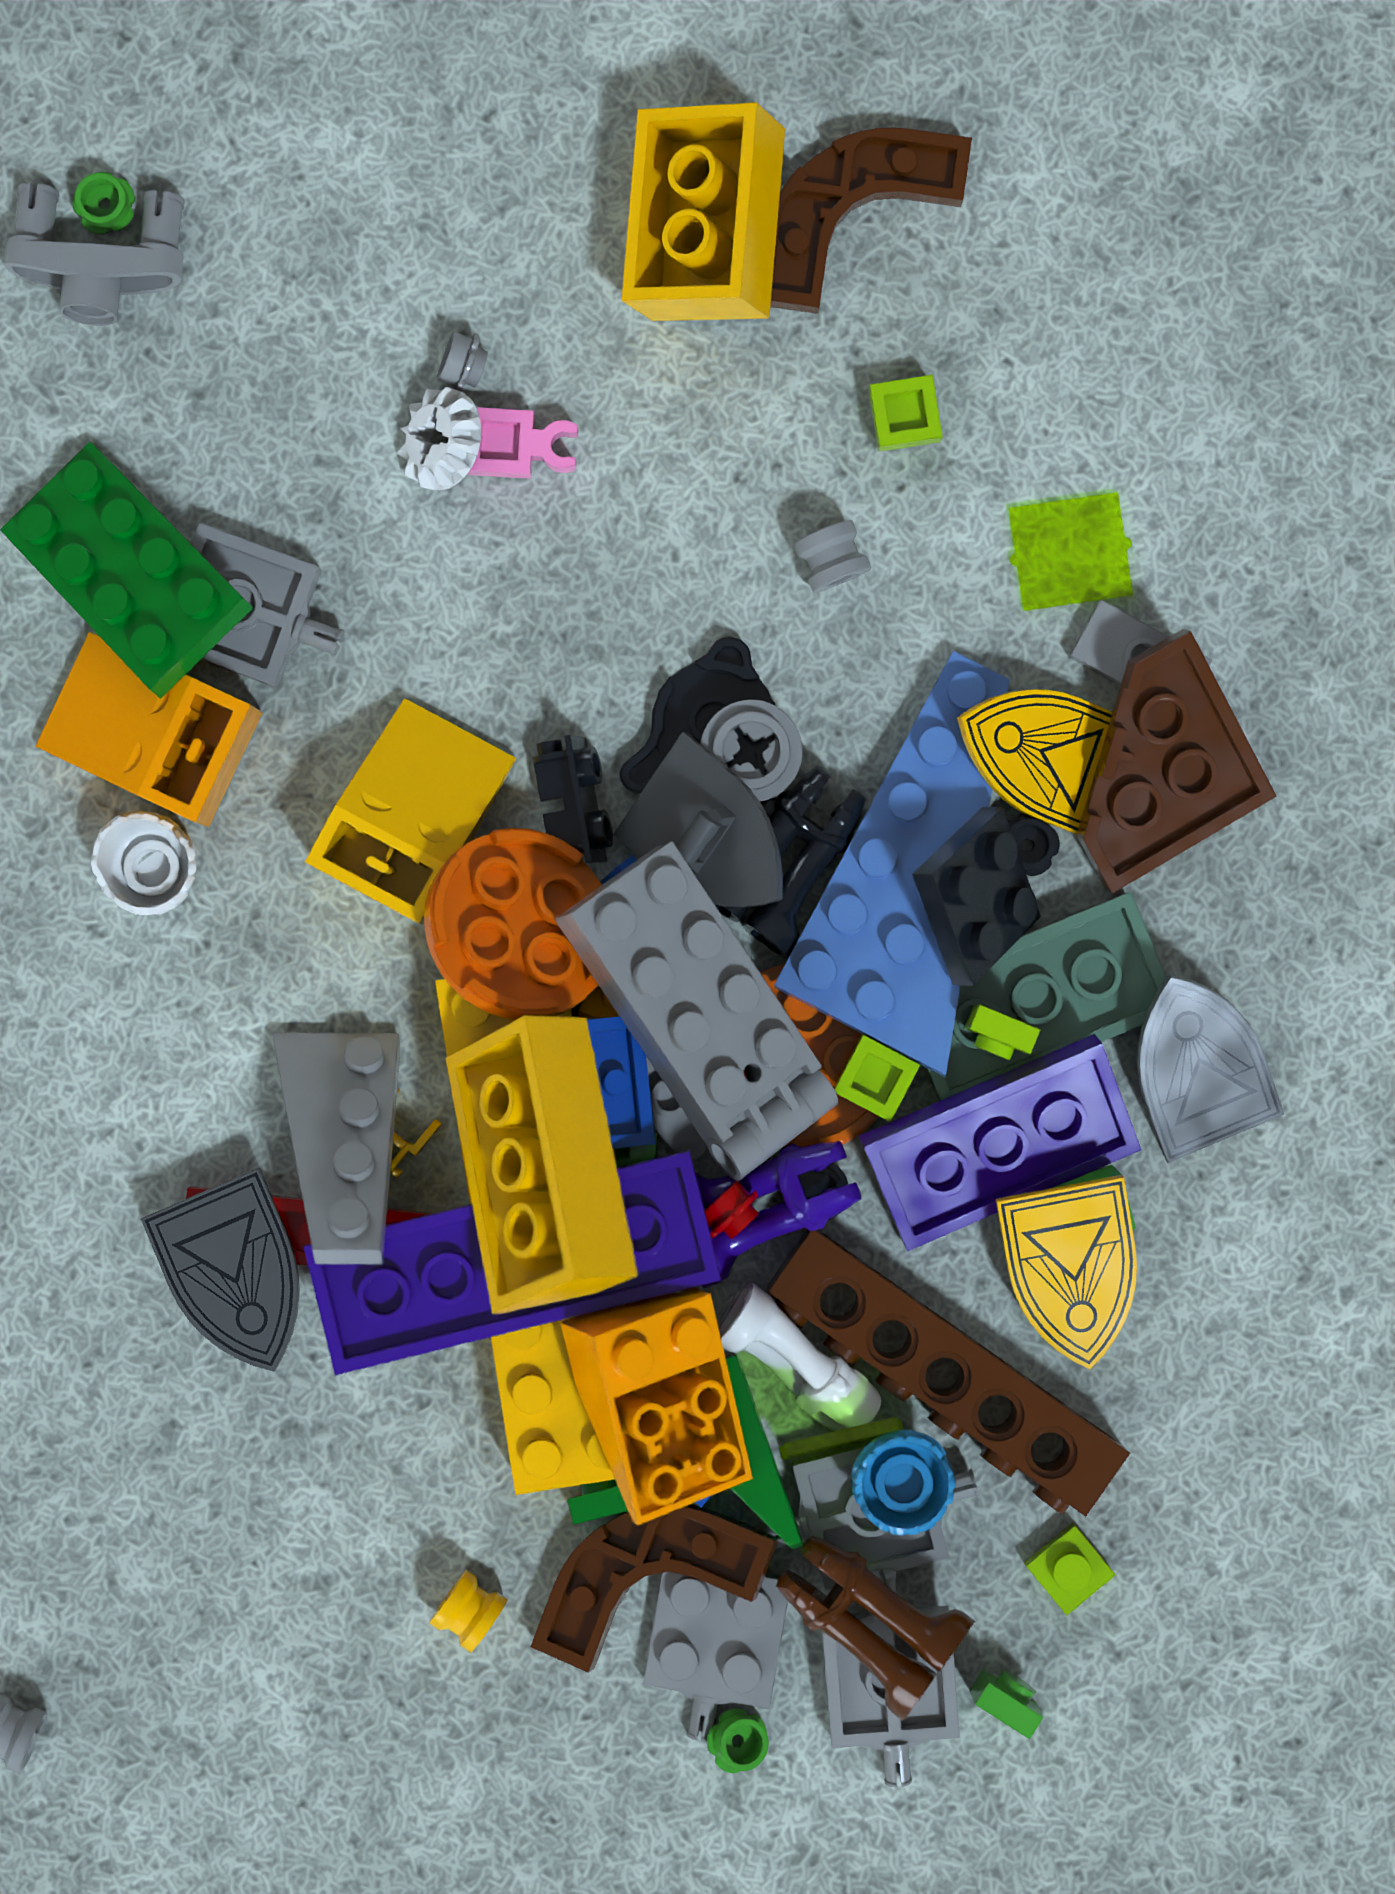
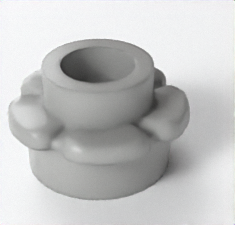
[437,332,488,391]

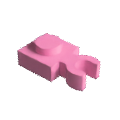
[468,407,579,479]

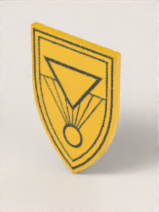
[957,689,1113,835]
[996,1175,1137,1370]

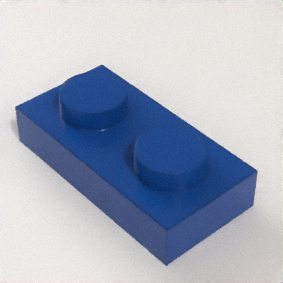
[587,1017,656,1149]

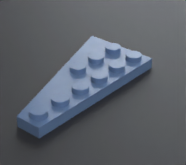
[774,651,1010,1077]

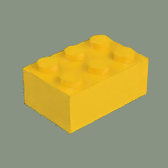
[621,102,785,321]

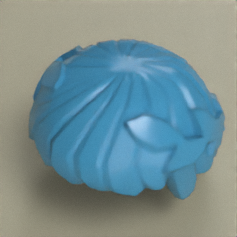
[851,1430,956,1535]

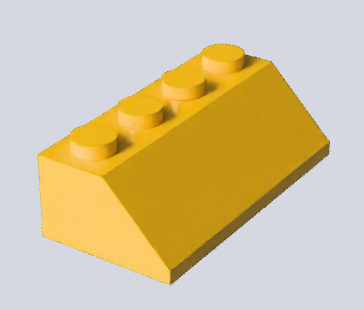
[445,1015,638,1314]

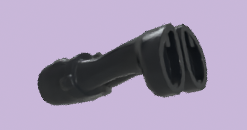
[715,765,867,959]

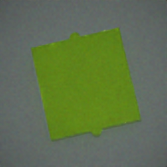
[1008,492,1133,612]
[779,1417,904,1460]

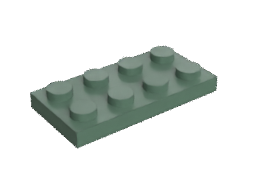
[925,891,1166,1101]

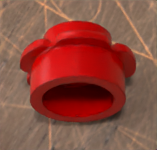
[704,1181,759,1240]

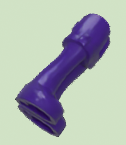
[695,1141,861,1288]

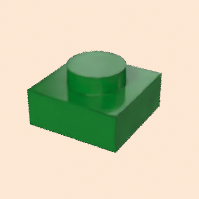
[567,1479,628,1525]

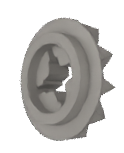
[701,700,803,801]

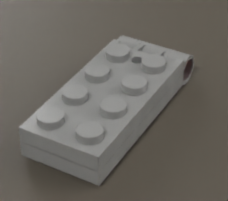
[554,841,838,1181]

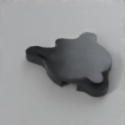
[619,637,776,818]

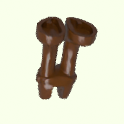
[776,1535,975,1721]

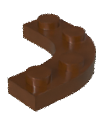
[770,127,972,314]
[530,1505,779,1673]

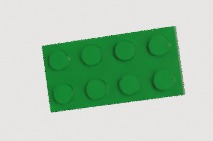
[0,441,253,699]

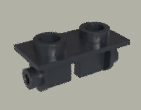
[532,735,613,863]

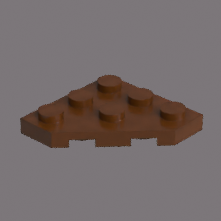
[1076,629,1277,894]

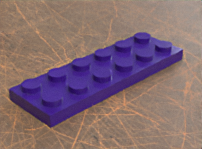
[304,1150,721,1375]

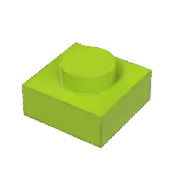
[868,374,943,452]
[964,1005,1040,1060]
[834,1035,920,1122]
[1024,1522,1116,1616]

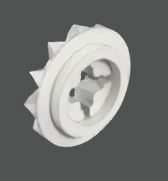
[397,387,481,491]

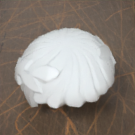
[91,811,196,915]

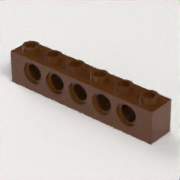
[767,1229,1130,1517]

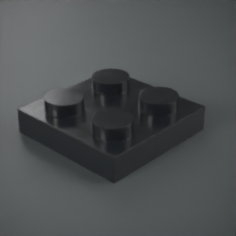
[912,807,1041,986]

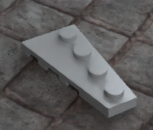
[272,1033,400,1264]

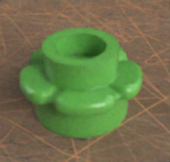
[73,172,135,235]
[707,1708,769,1773]

